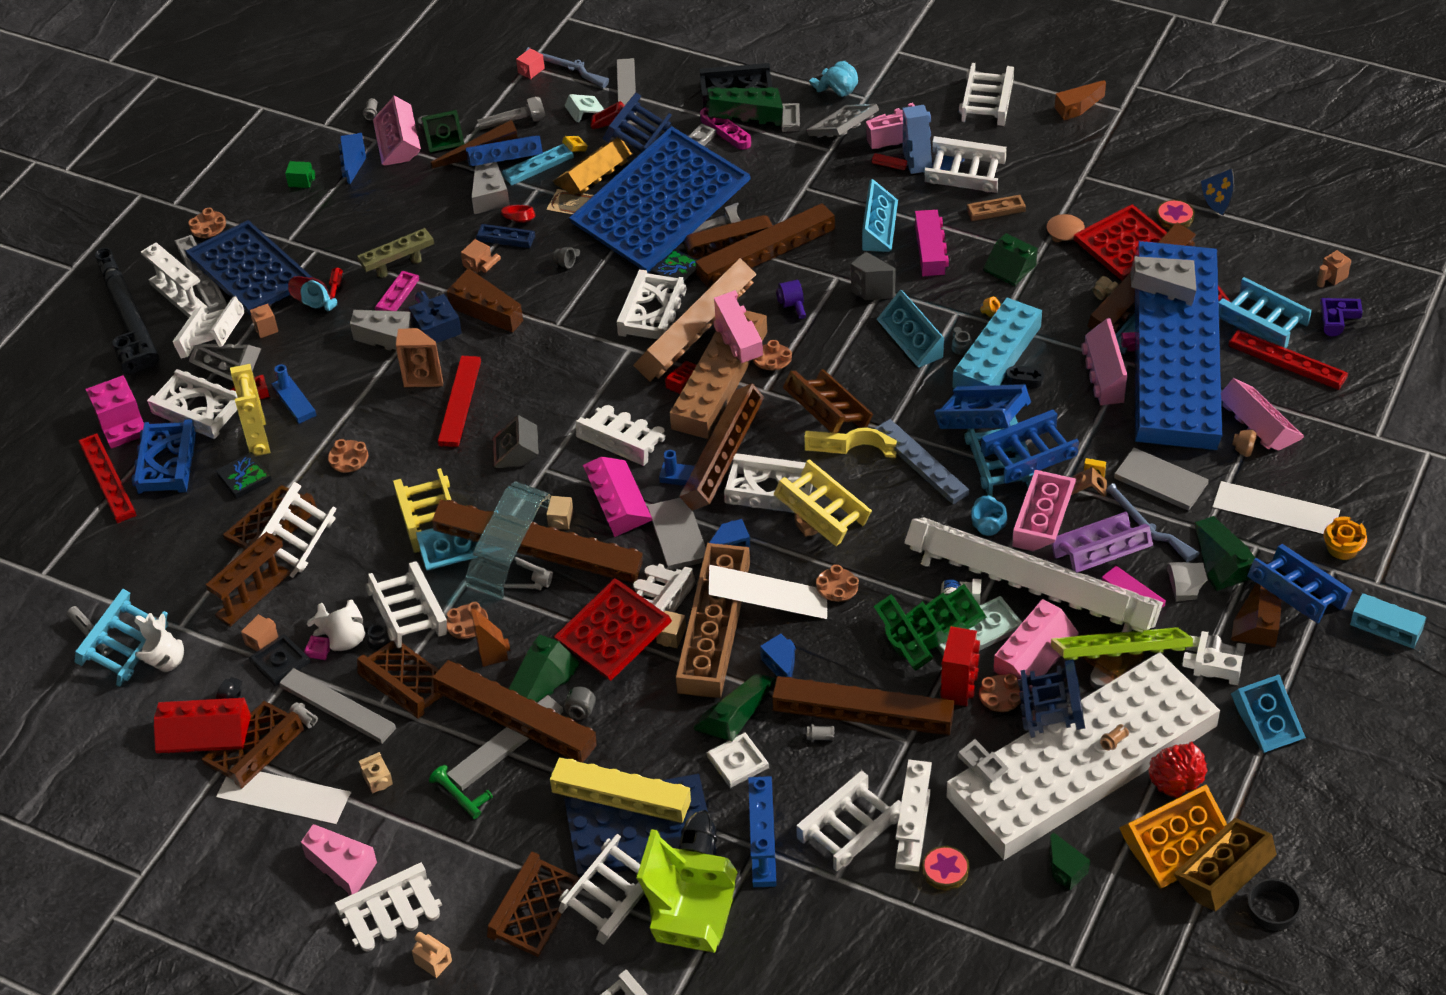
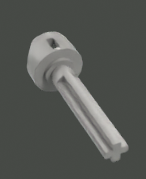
[477,97,546,130]
[693,203,741,233]

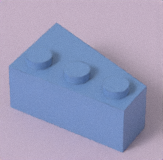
[903,105,932,174]

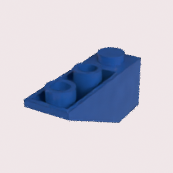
[338,133,366,184]

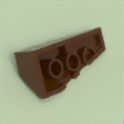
[1231,583,1282,647]

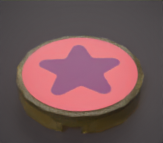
[1156,200,1194,229]
[922,846,969,890]

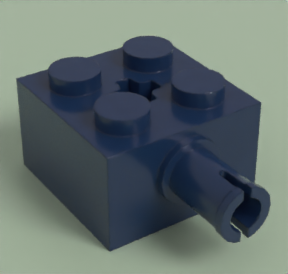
[409,291,462,343]

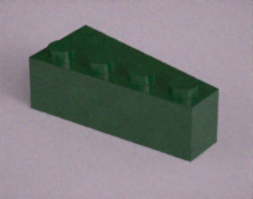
[706,87,783,126]

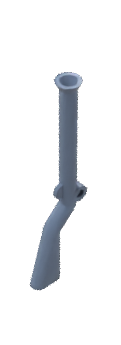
[525,47,609,89]
[1106,484,1200,562]

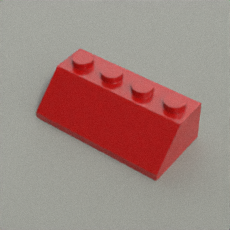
[154,698,251,753]

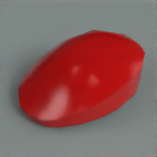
[501,205,535,223]

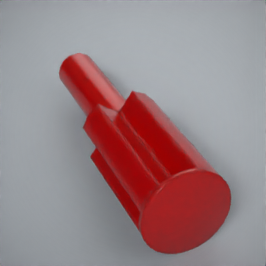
[329,268,343,298]

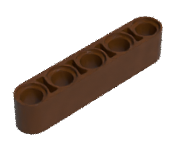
[683,215,773,259]

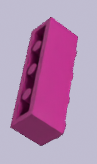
[915,210,949,276]

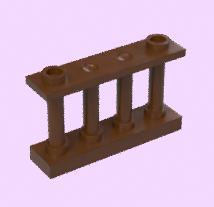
[783,369,873,434]
[206,531,290,627]

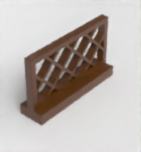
[223,485,317,550]
[357,640,443,719]
[202,701,304,788]
[487,851,580,957]

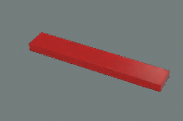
[1228,330,1348,390]
[438,356,481,447]
[78,433,137,523]

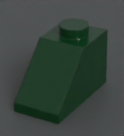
[1049,832,1090,890]

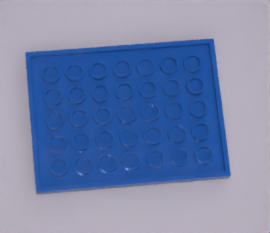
[569,126,751,273]

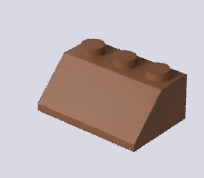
[396,328,443,387]

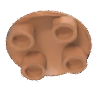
[188,208,226,238]
[1047,214,1085,242]
[753,340,792,370]
[328,439,368,473]
[816,565,859,602]
[447,602,488,639]
[979,673,1021,712]

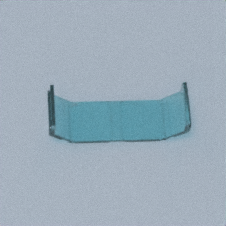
[466,481,550,599]

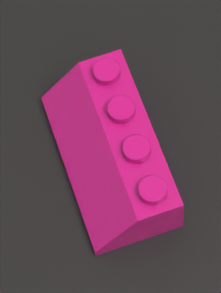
[583,457,653,537]

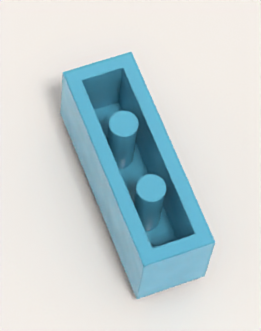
[1350,593,1426,649]

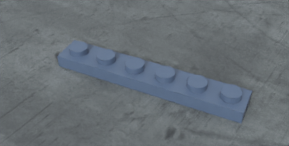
[875,419,969,504]

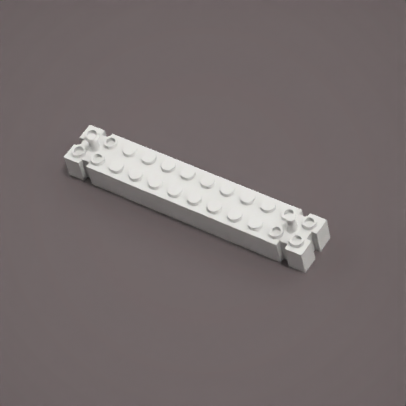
[905,518,1163,632]

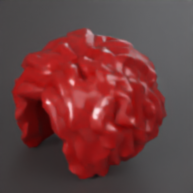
[1148,741,1208,798]

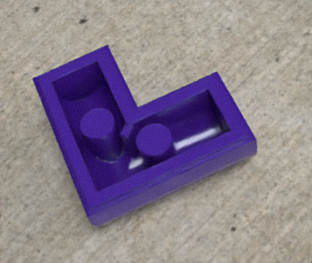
[1320,298,1363,336]

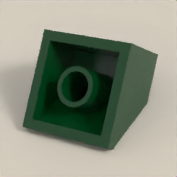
[421,110,464,153]
[983,233,1038,286]

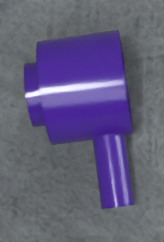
[776,279,806,319]

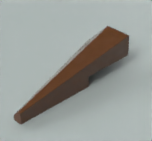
[431,120,518,169]

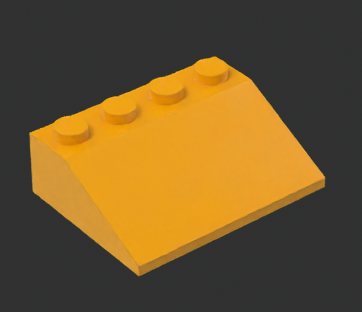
[1119,784,1227,888]

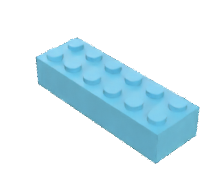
[953,298,1042,389]

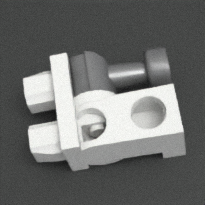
[1183,631,1246,685]

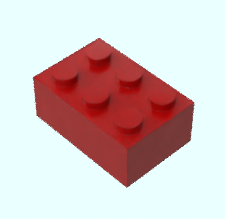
[941,626,980,706]

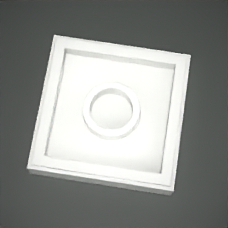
[707,733,769,788]

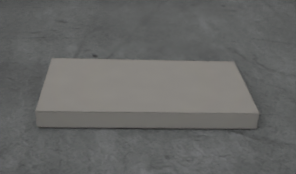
[1114,448,1209,511]
[647,498,706,570]

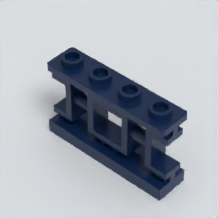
[1018,659,1086,738]

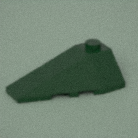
[1195,516,1255,591]
[509,634,580,702]
[694,673,776,742]

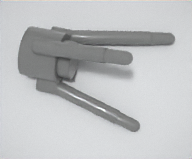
[499,557,553,590]

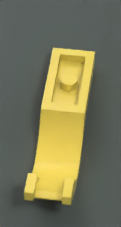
[805,428,897,458]

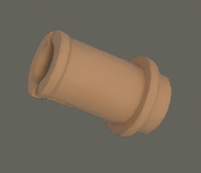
[1100,724,1129,751]

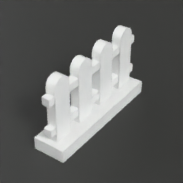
[576,405,665,466]
[633,564,696,642]
[335,862,442,952]

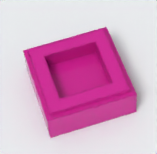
[304,636,330,660]

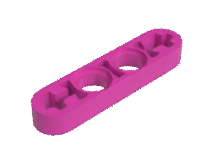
[700,108,751,150]

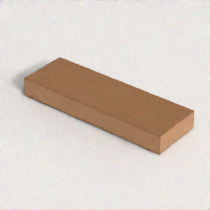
[967,195,1026,221]

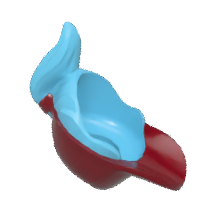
[288,276,337,311]

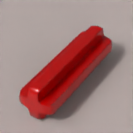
[872,153,908,171]

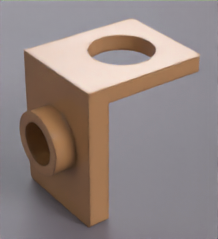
[1070,467,1107,497]

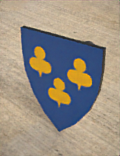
[1201,169,1235,215]

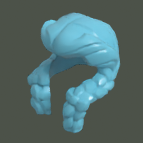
[809,61,858,97]

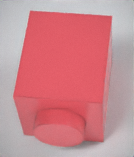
[516,49,545,79]

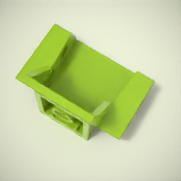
[636,829,738,953]

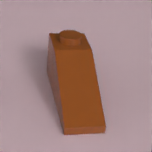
[1055,80,1106,120]
[471,609,511,667]

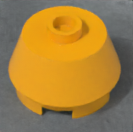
[1323,517,1367,560]

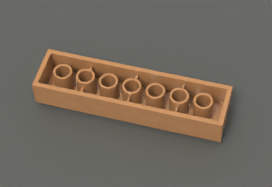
[633,258,756,382]
[670,310,767,439]
[676,543,750,698]

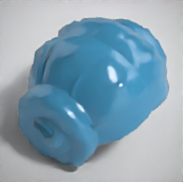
[971,495,1008,536]

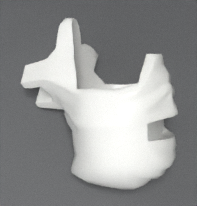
[307,600,365,651]
[134,613,184,672]

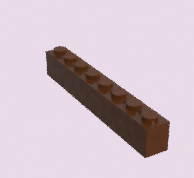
[695,203,835,288]
[1087,222,1196,333]
[679,383,764,511]
[433,660,597,763]
[772,676,954,735]

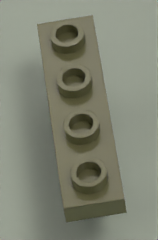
[357,228,434,278]

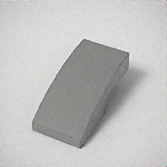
[957,739,1009,783]

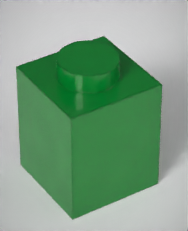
[285,161,315,188]

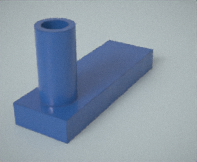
[271,364,317,424]
[659,450,722,489]

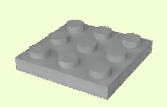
[807,104,879,138]

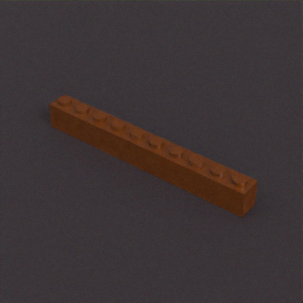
[432,499,643,584]

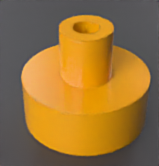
[980,297,1000,317]

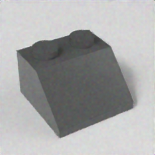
[851,252,896,300]
[493,415,539,468]

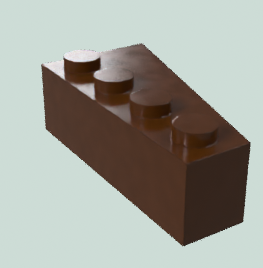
[447,268,523,333]

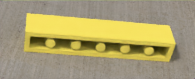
[550,758,691,823]

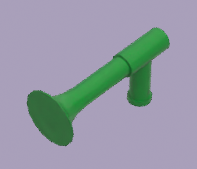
[429,765,493,819]

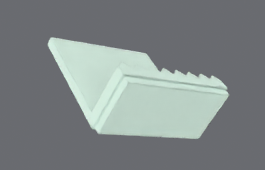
[565,94,604,122]

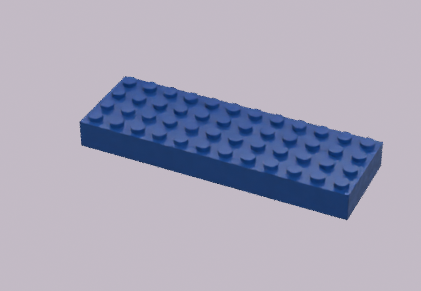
[1135,241,1222,450]

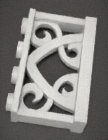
[617,269,686,339]
[147,369,238,439]
[724,453,813,513]

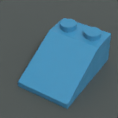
[1231,675,1306,753]

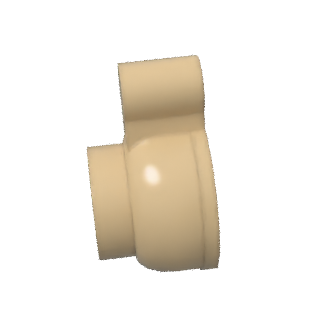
[1092,276,1118,300]

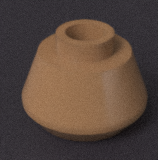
[1232,430,1257,457]

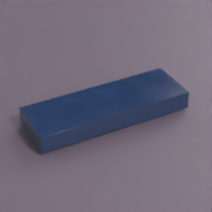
[476,224,535,248]

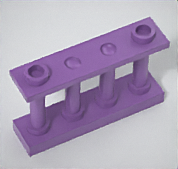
[1051,512,1153,573]

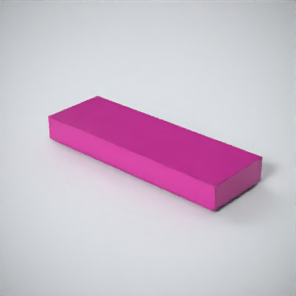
[375,271,419,311]
[1102,566,1166,607]

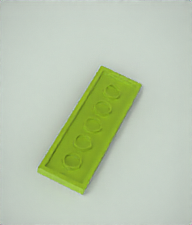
[1051,627,1193,660]

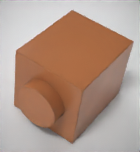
[250,304,278,338]
[241,614,278,651]

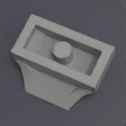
[1167,562,1207,601]

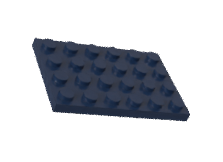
[186,220,312,315]
[564,774,716,878]

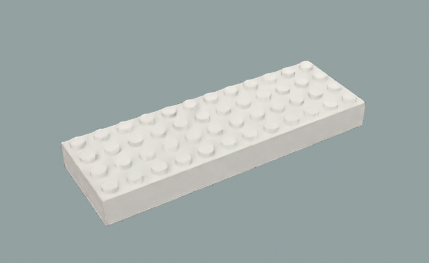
[947,652,1220,860]

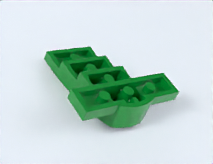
[874,584,987,671]

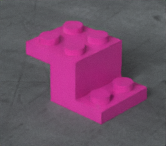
[86,375,144,449]

